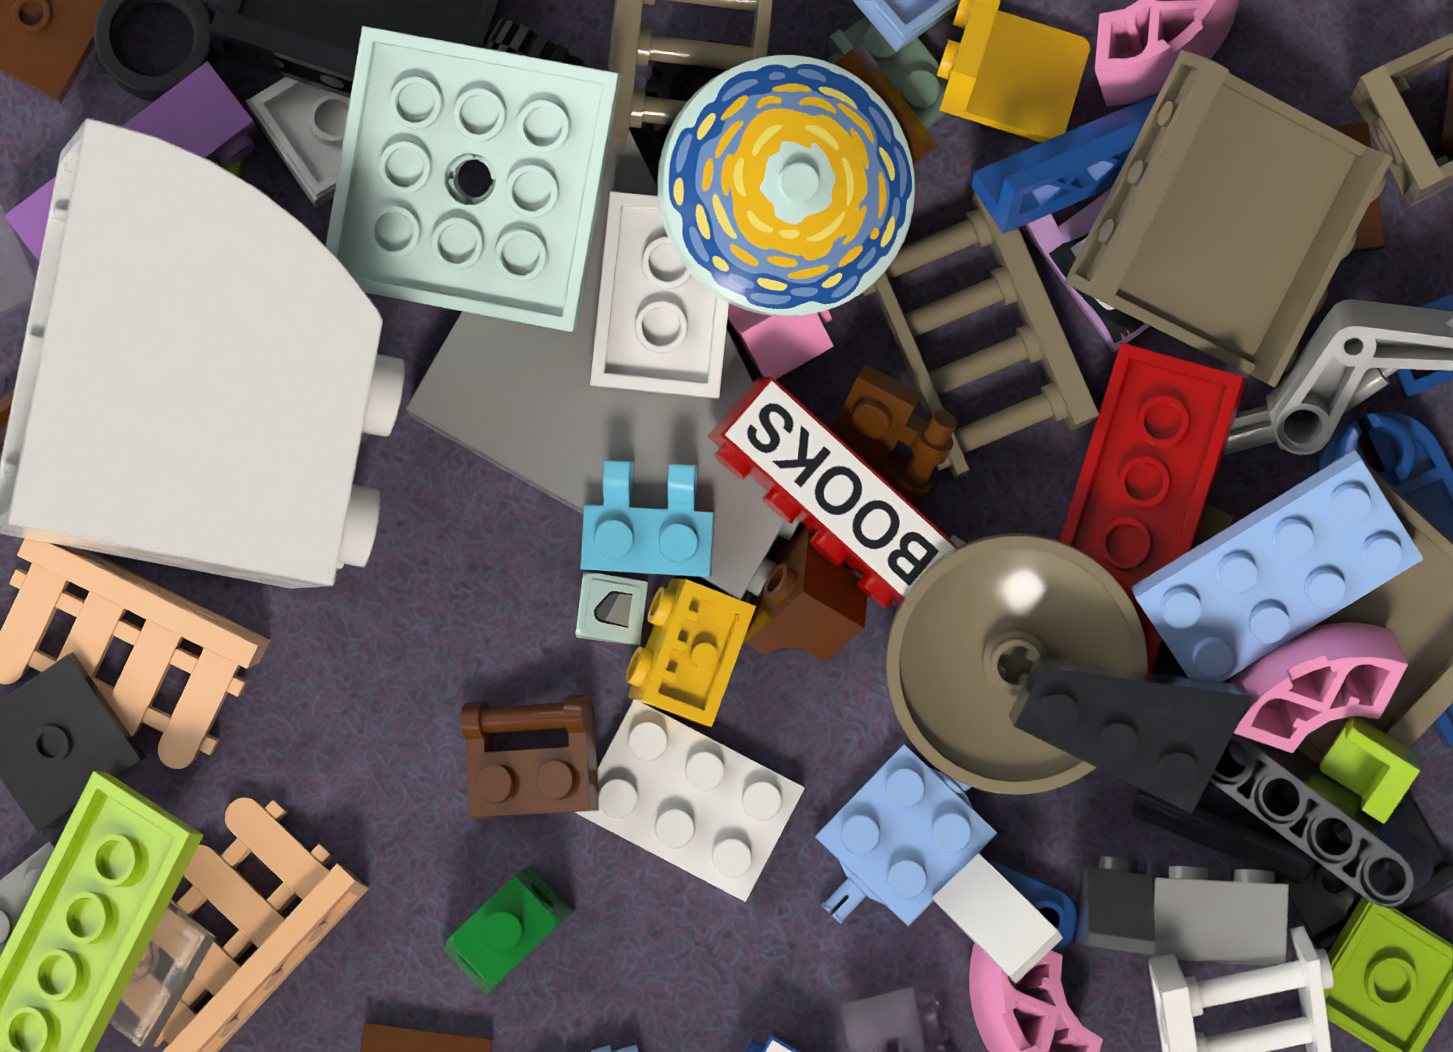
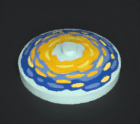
[658,55,915,316]

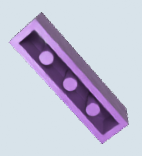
[4,62,261,261]

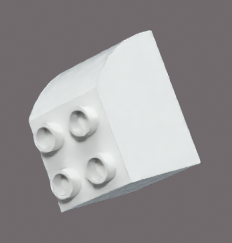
[0,119,404,589]

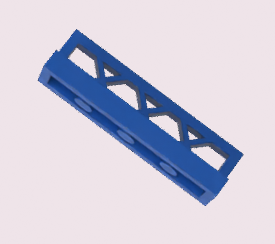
[971,93,1159,234]

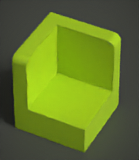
[1320,716,1421,824]

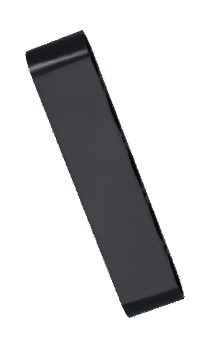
[1210,733,1434,907]

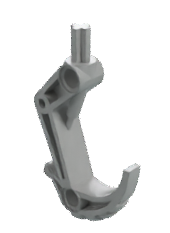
[1224,299,1453,455]

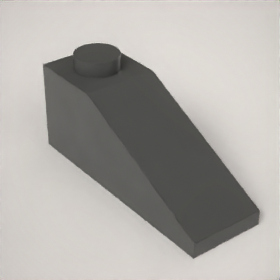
[1073,856,1156,955]

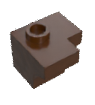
[745,527,867,662]

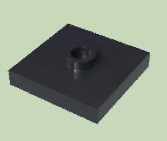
[0,652,146,832]

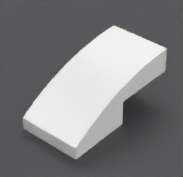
[932,853,1063,983]

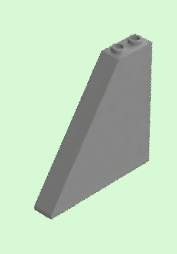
[405,130,801,601]

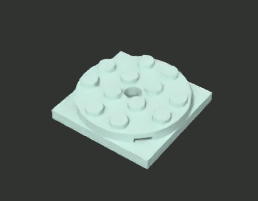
[326,26,621,332]

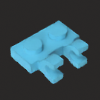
[580,460,715,577]

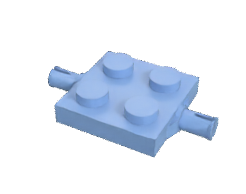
[815,744,997,927]

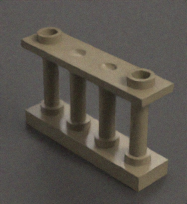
[607,0,772,147]
[861,192,1099,481]

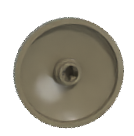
[886,533,1148,795]

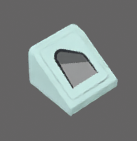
[576,572,648,645]

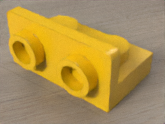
[626,579,756,727]

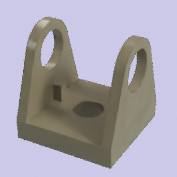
[1350,33,1453,208]

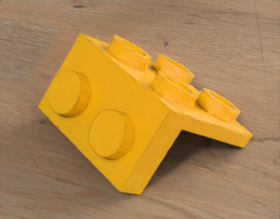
[937,0,1090,143]

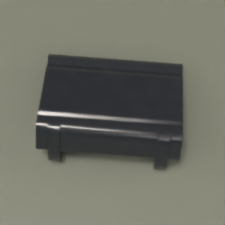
[1277,792,1453,954]

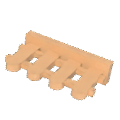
[0,538,270,769]
[122,798,369,1052]

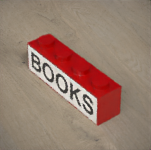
[707,376,958,609]

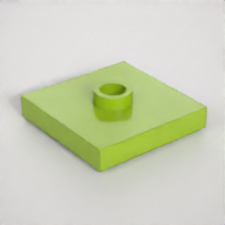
[1299,896,1453,1052]

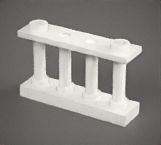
[1148,926,1333,1052]

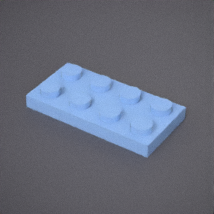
[1131,450,1423,683]

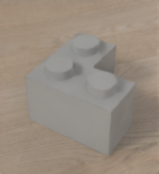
[1152,866,1288,966]

